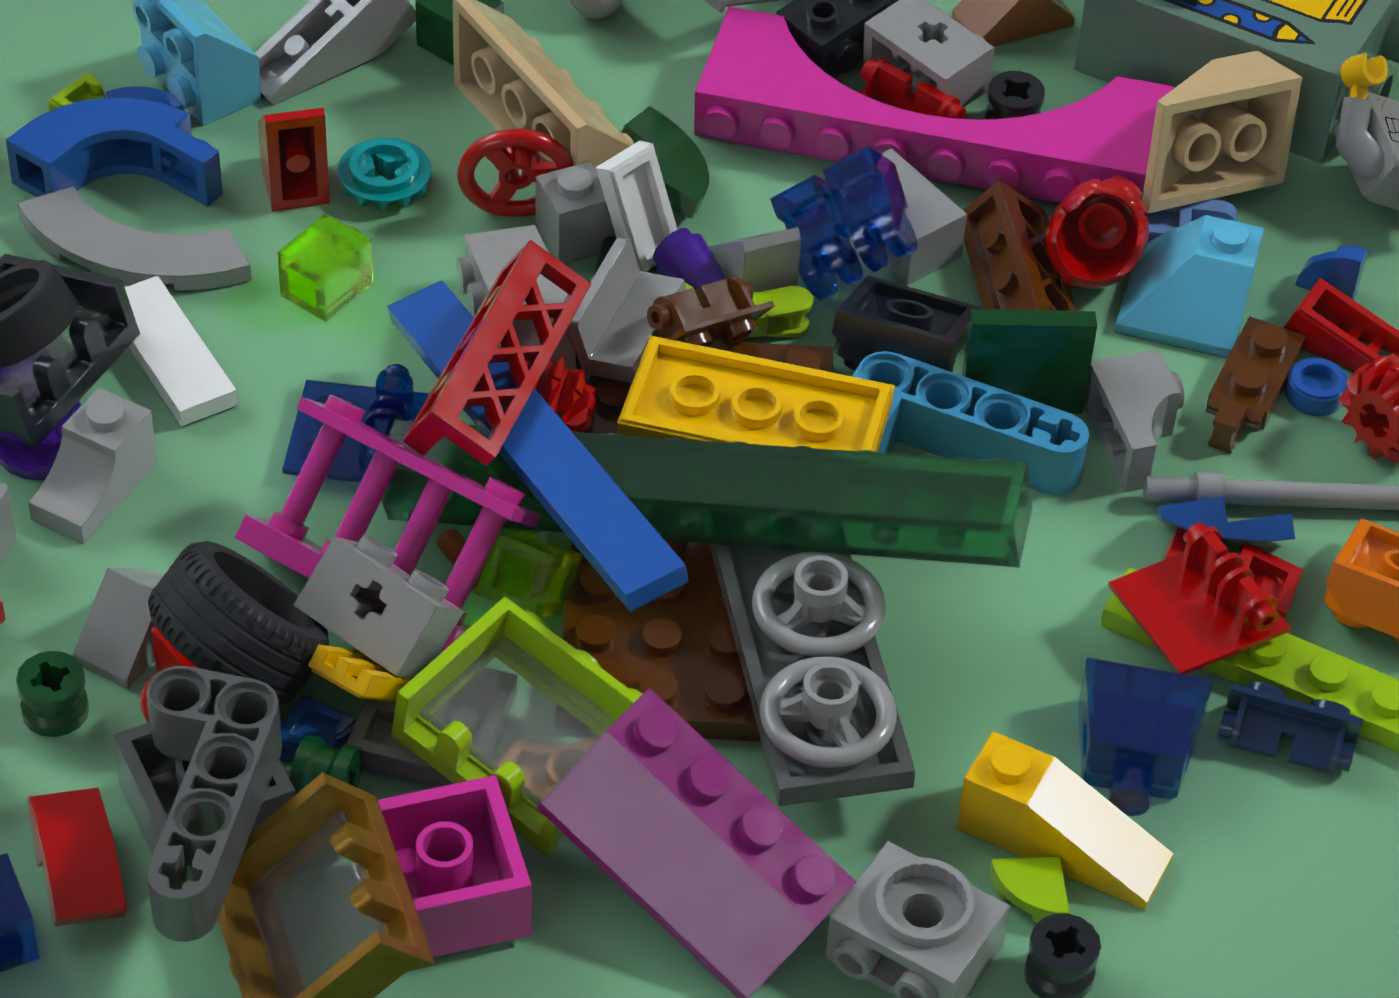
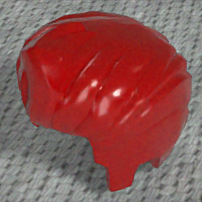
[1045,176,1149,289]

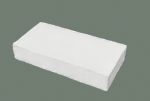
[596,141,677,272]

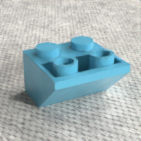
[133,0,262,126]

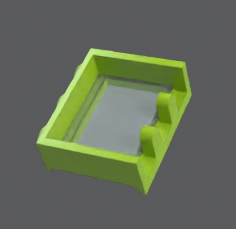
[391,596,642,856]

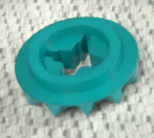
[338,138,432,211]

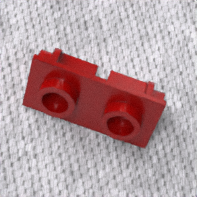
[858,58,969,119]

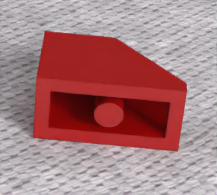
[258,108,330,211]

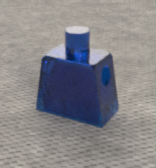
[1078,657,1213,816]

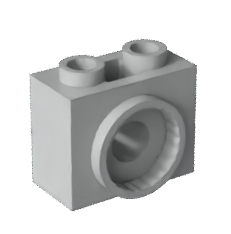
[825,841,1010,998]

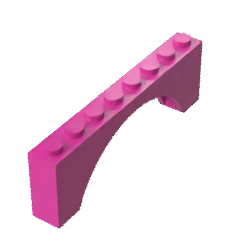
[694,6,1174,213]

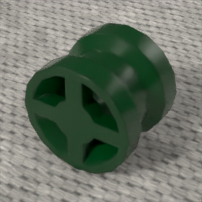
[16,651,89,737]
[289,734,363,794]

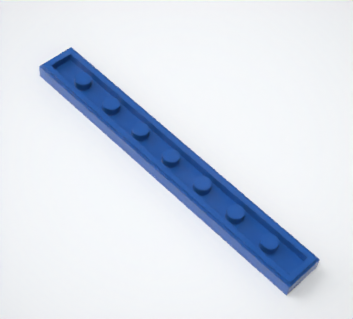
[387,280,689,612]

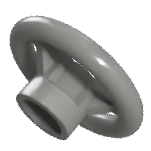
[752,551,886,657]
[760,656,897,768]

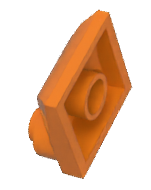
[1324,518,1399,644]

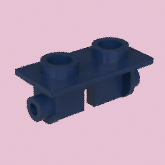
[1218,681,1363,775]

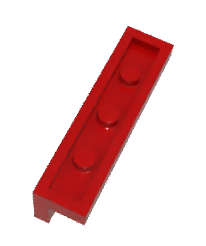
[402,239,591,466]

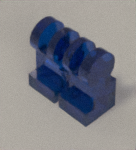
[770,146,918,300]

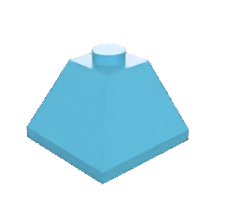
[1114,215,1264,358]

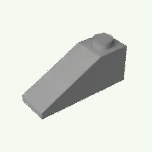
[255,0,416,105]

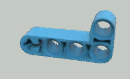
[852,351,1090,495]

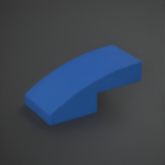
[1156,497,1295,542]

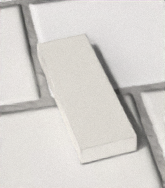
[125,276,238,427]

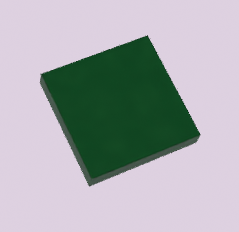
[962,309,1097,414]

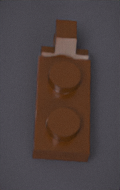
[1206,316,1306,454]

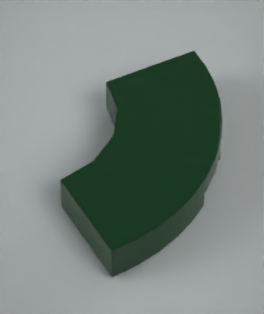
[622,106,709,218]

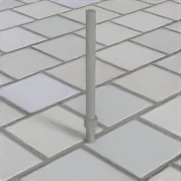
[1143,472,1399,511]

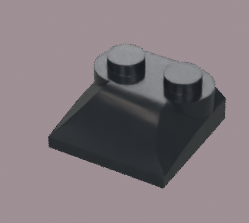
[832,275,982,372]

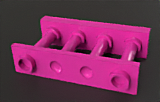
[234,395,541,651]

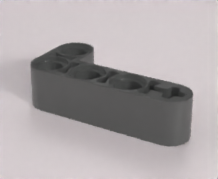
[146,666,282,942]

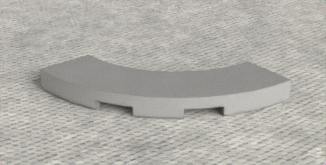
[17,186,251,291]

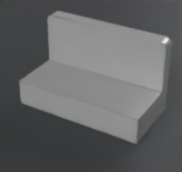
[568,238,687,383]

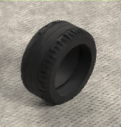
[148,541,330,705]

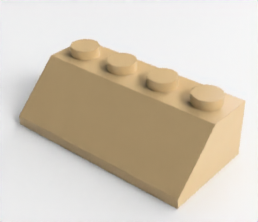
[453,0,634,171]

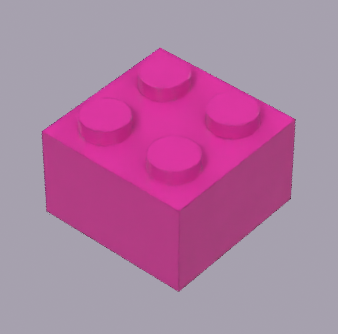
[378,775,532,957]

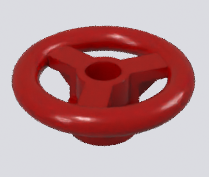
[457,129,574,217]

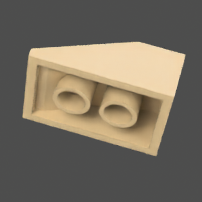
[1142,50,1302,214]

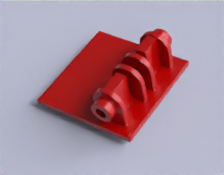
[1108,522,1291,677]

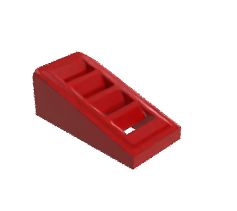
[1284,278,1399,371]

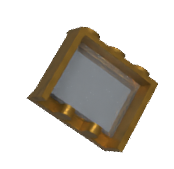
[217,773,436,998]

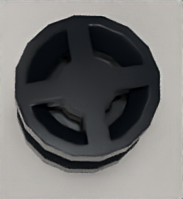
[984,71,1045,119]
[1024,913,1101,998]

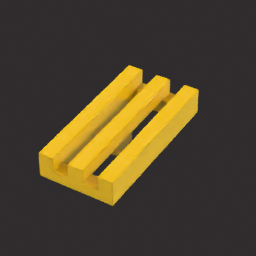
[308,645,413,702]

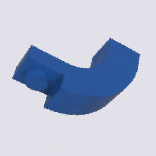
[6,97,223,207]

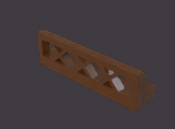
[963,180,1077,311]

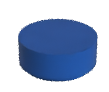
[1285,358,1348,416]

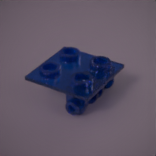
[282,364,429,488]

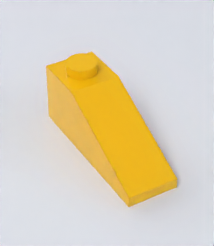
[956,731,1173,910]

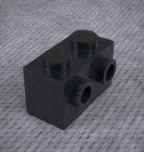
[776,0,899,79]

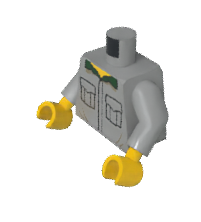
[1333,53,1399,210]

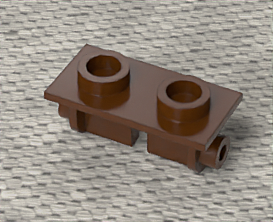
[647,277,775,347]

